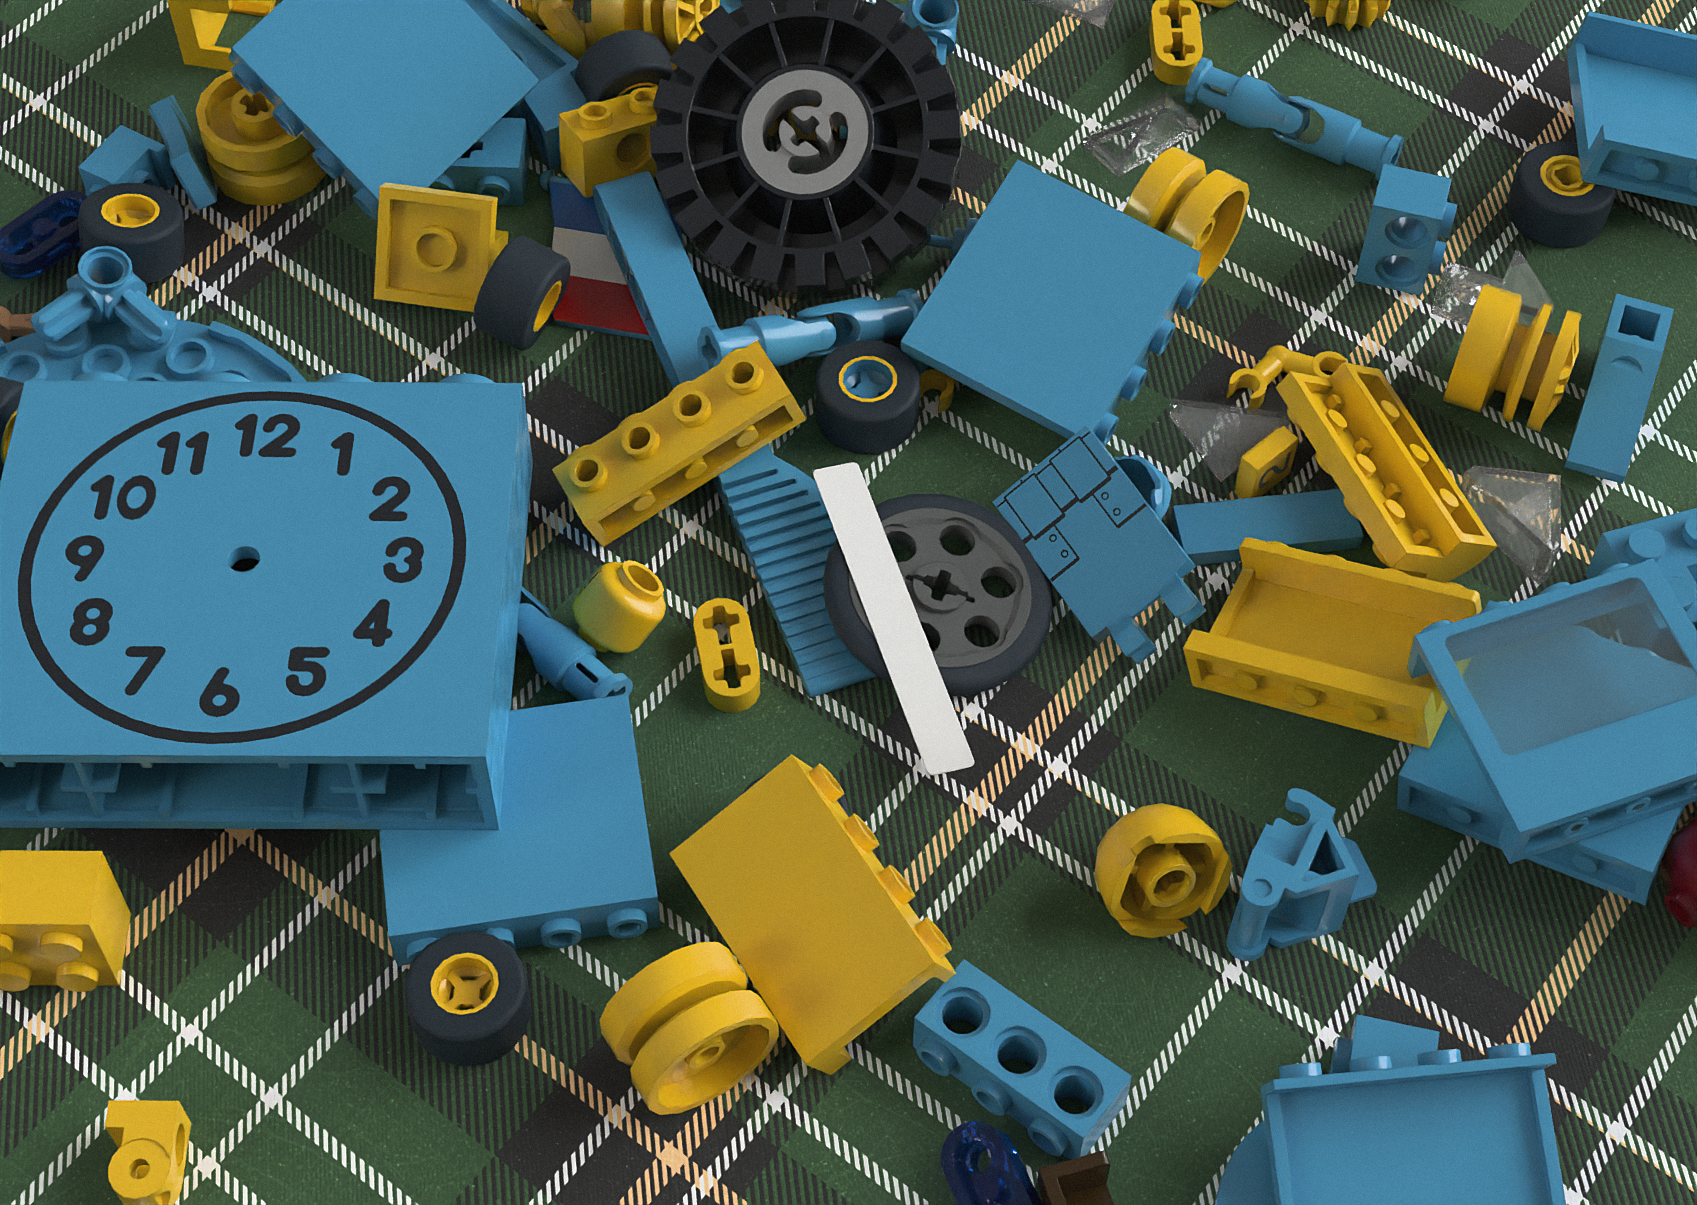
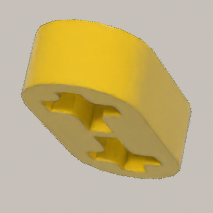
[1149,0,1203,86]
[693,598,760,713]

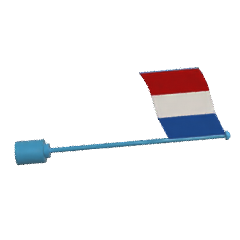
[540,169,979,341]

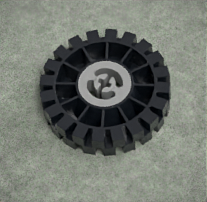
[650,0,963,300]

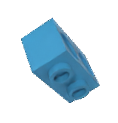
[1355,164,1458,296]

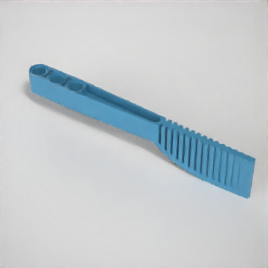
[593,171,877,699]

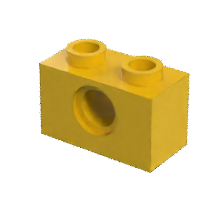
[558,86,658,198]

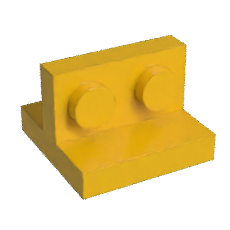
[374,182,509,312]

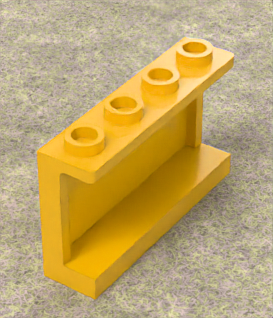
[1183,537,1482,748]
[669,754,956,1075]

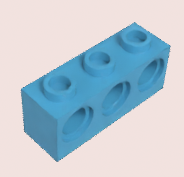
[913,959,1132,1159]

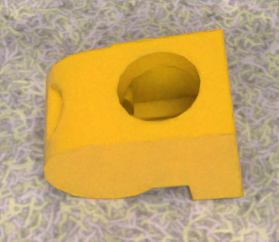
[105,1100,191,1205]

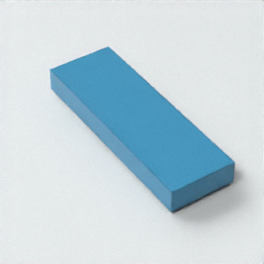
[1171,489,1363,565]

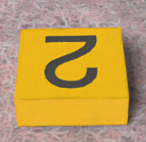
[1234,426,1299,499]

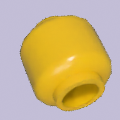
[573,560,666,653]

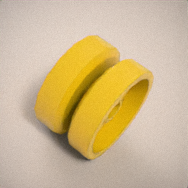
[195,71,326,206]
[1123,147,1250,287]
[599,942,779,1115]

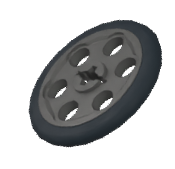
[823,494,1053,696]

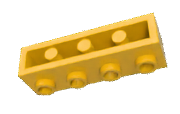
[552,340,807,547]

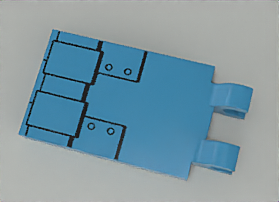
[992,426,1206,665]

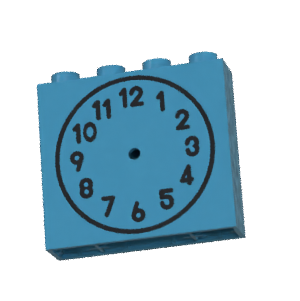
[0,372,533,830]

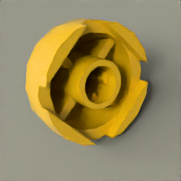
[1094,803,1233,938]

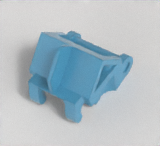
[1226,788,1377,961]

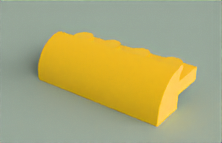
[1275,362,1498,583]

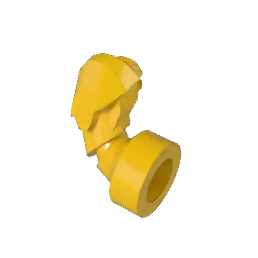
[521,0,596,61]

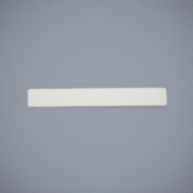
[813,462,974,776]

